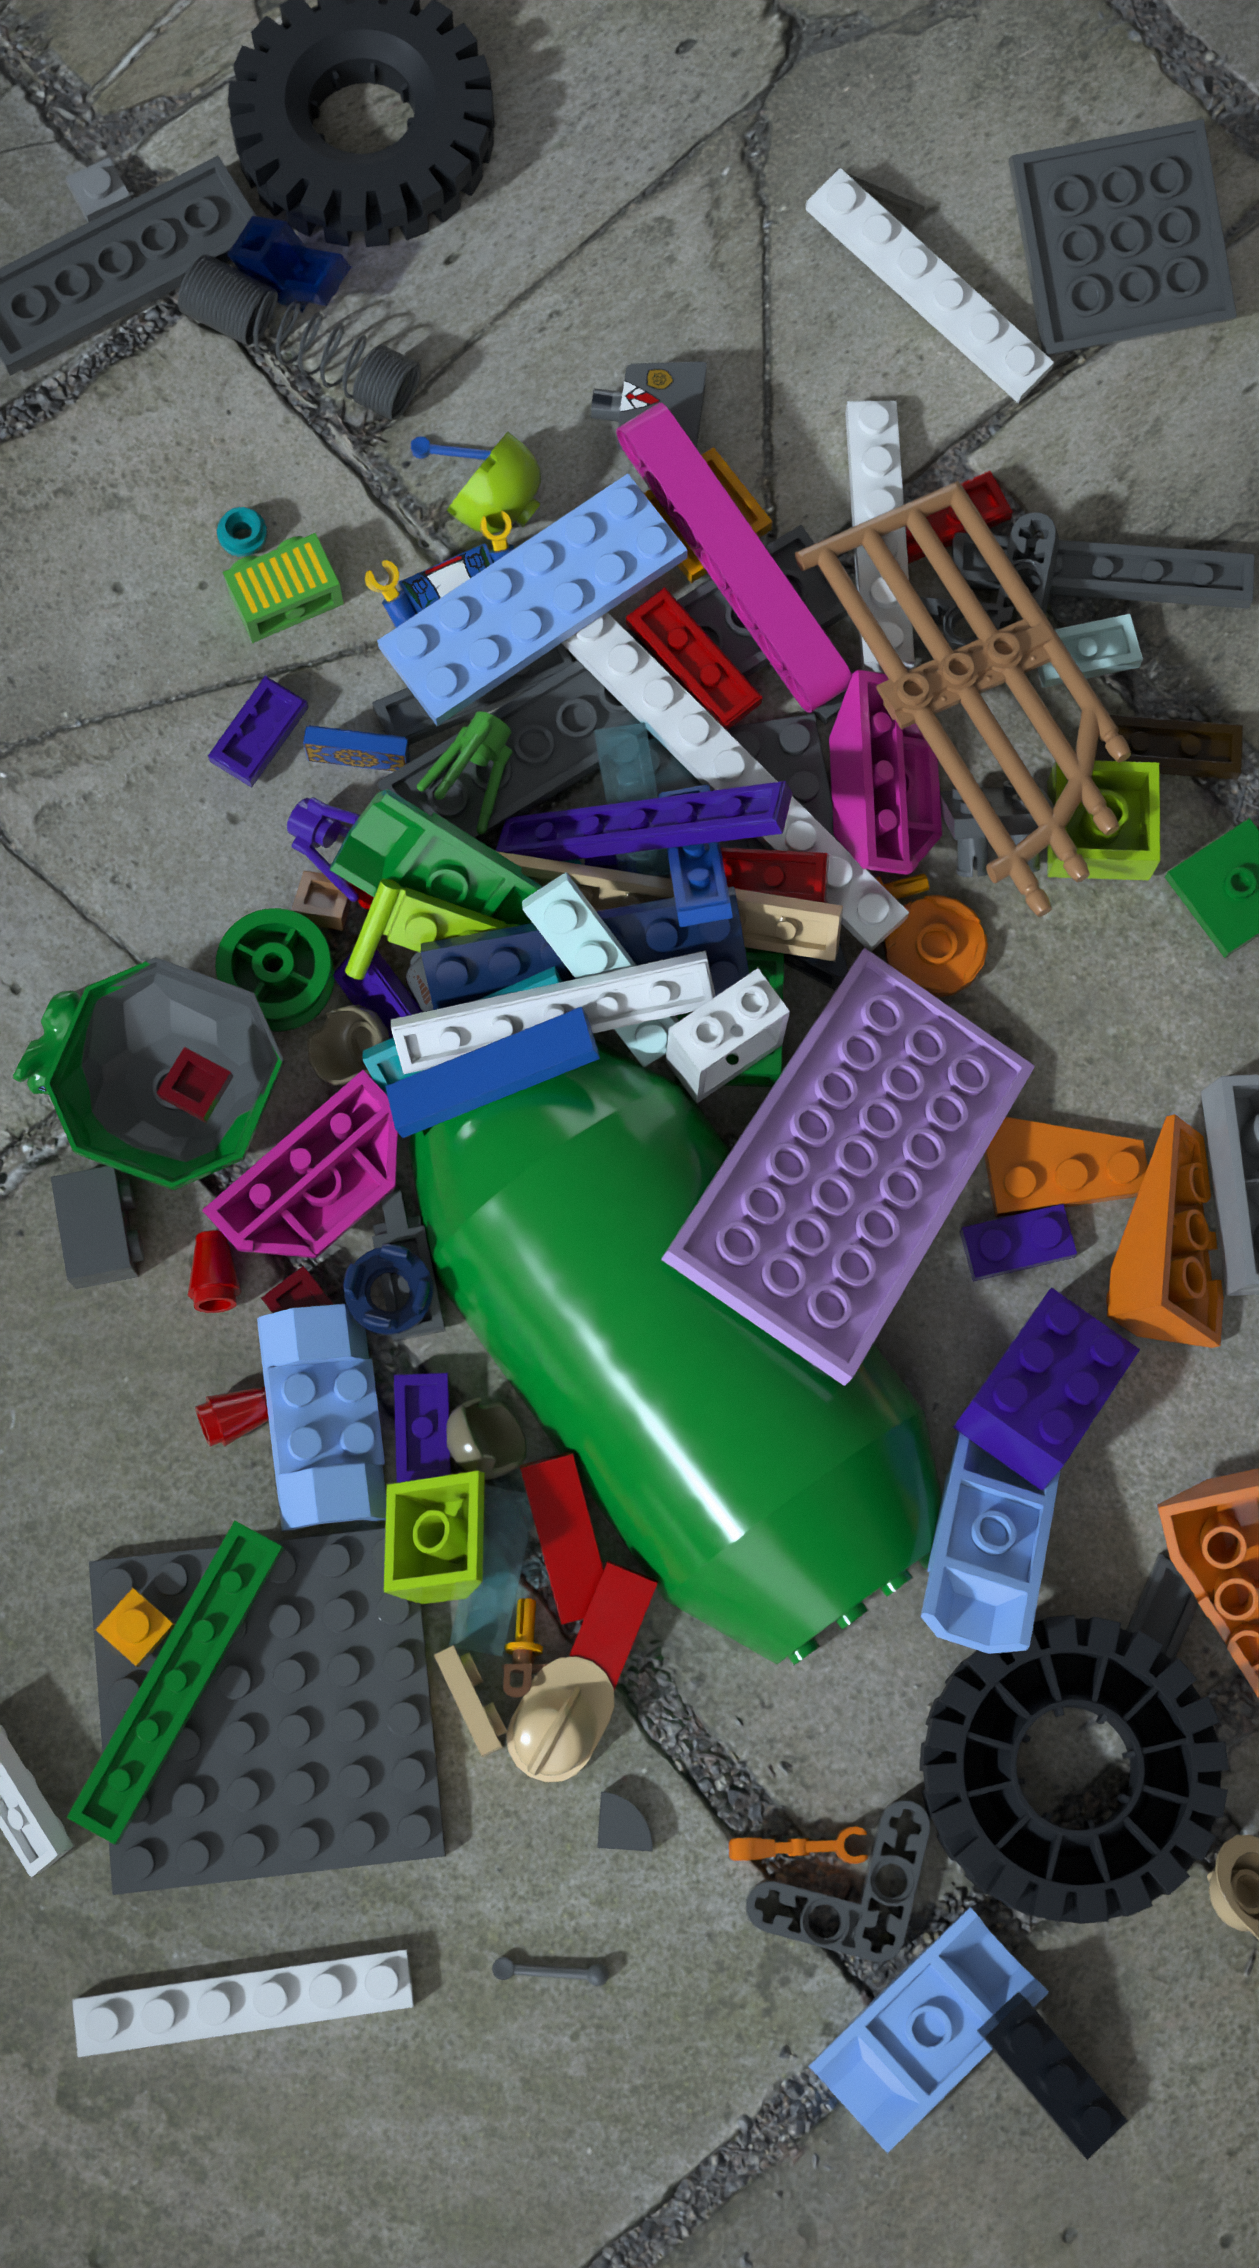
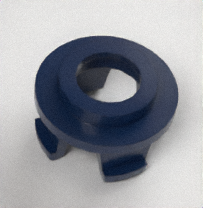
[343,1243,433,1335]

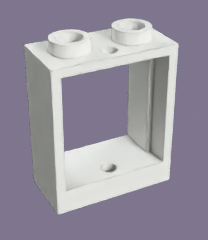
[666,968,790,1104]

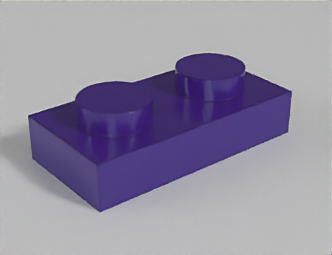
[959,1204,1077,1282]
[394,1373,452,1483]

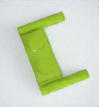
[345,879,520,980]

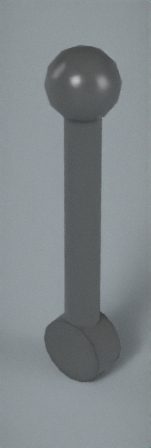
[492,1957,609,1986]

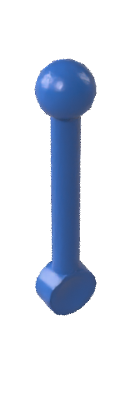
[411,436,491,460]

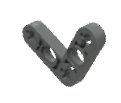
[913,512,1059,650]
[745,1800,930,1962]

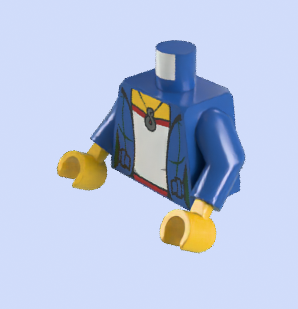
[365,511,514,628]

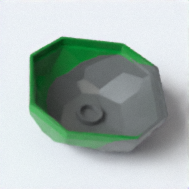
[44,957,284,1190]

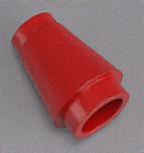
[188,1230,241,1313]
[195,1386,269,1447]

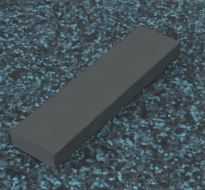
[372,644,574,745]

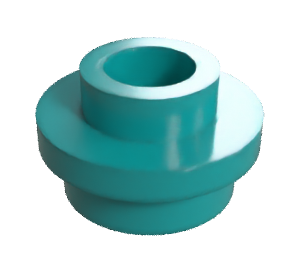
[217,507,268,557]

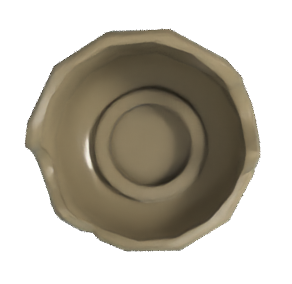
[307,1005,390,1085]
[446,1397,527,1480]

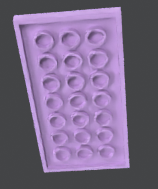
[661,948,1035,1386]

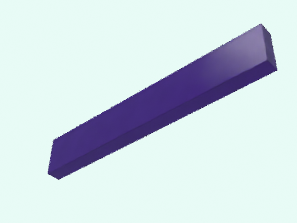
[496,781,793,861]

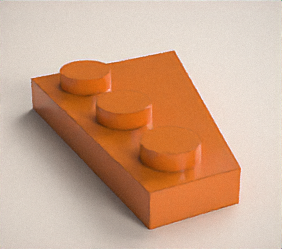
[984,1117,1148,1217]

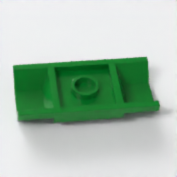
[330,789,543,925]

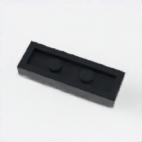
[977,1992,1128,2160]

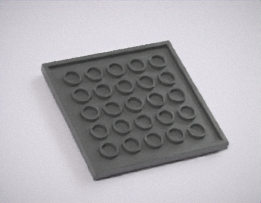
[89,1528,446,1895]

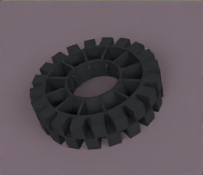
[228,0,495,248]
[919,1615,1229,1924]

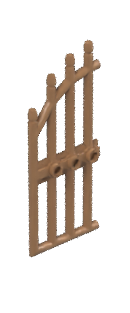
[795,480,1131,917]

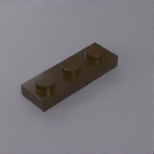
[1095,715,1243,780]

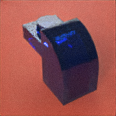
[227,216,351,312]

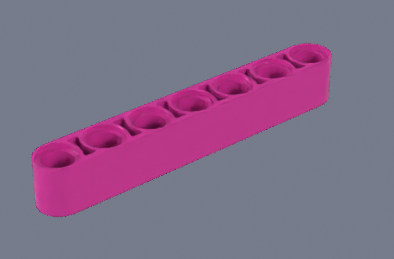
[616,402,852,713]

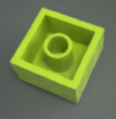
[1047,760,1160,881]

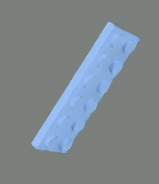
[377,474,687,726]

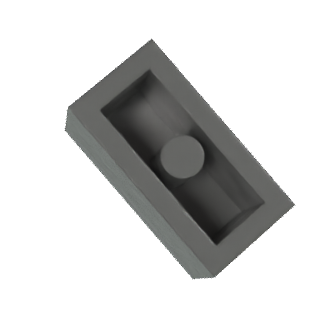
[51,1166,145,1289]

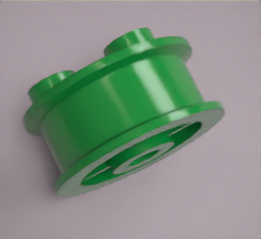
[215,908,335,1032]

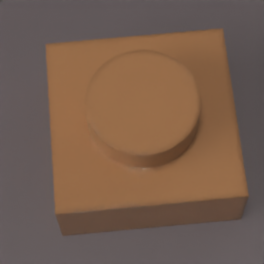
[291,871,352,931]

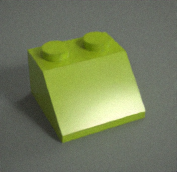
[384,1471,485,1604]

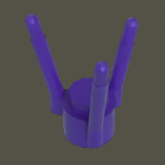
[287,797,360,902]

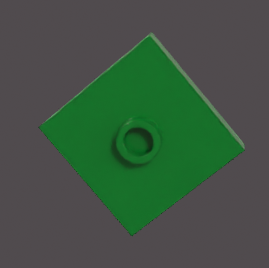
[1164,818,1259,958]

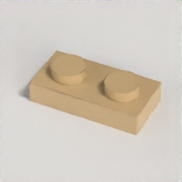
[434,1645,507,1758]

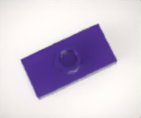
[208,676,309,788]
[333,949,423,1039]

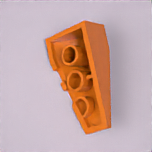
[1106,1114,1224,1348]
[1157,1468,1259,1698]

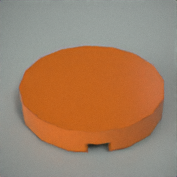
[884,895,988,998]

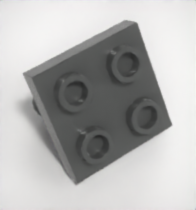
[940,780,1054,877]

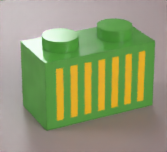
[223,533,344,643]

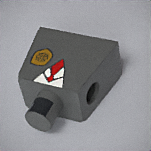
[591,361,707,452]

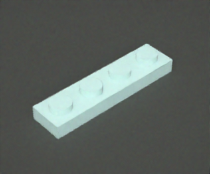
[522,872,679,1067]

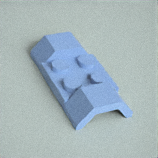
[257,1304,386,1531]
[921,1431,1061,1654]
[808,1907,1049,2154]

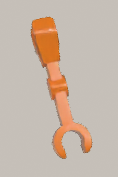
[729,1827,868,1864]

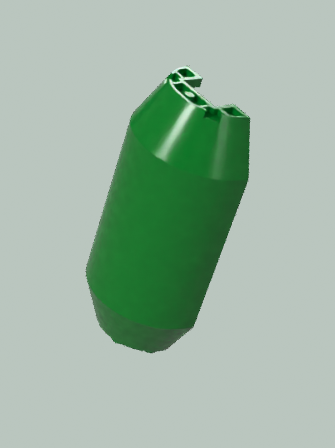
[408,1038,942,1665]

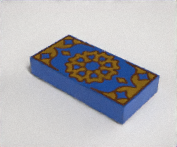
[303,725,411,772]

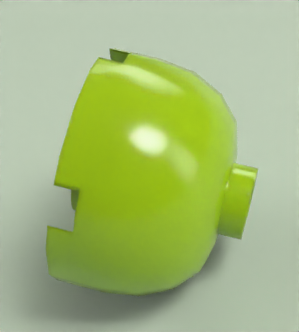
[446,431,541,534]

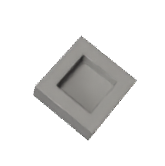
[66,157,132,222]

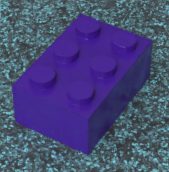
[953,1287,1140,1491]

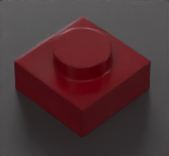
[157,1047,233,1122]
[261,1266,334,1313]

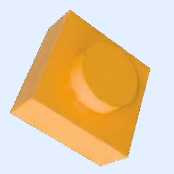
[95,1588,175,1667]

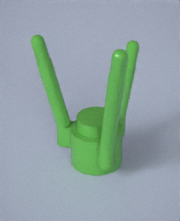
[417,711,513,835]

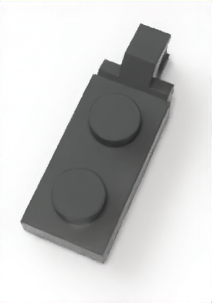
[372,1190,446,1342]

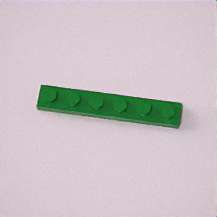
[66,1520,284,1845]

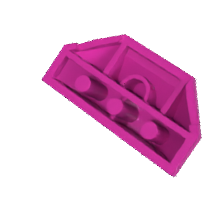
[829,670,942,875]
[202,1070,398,1258]

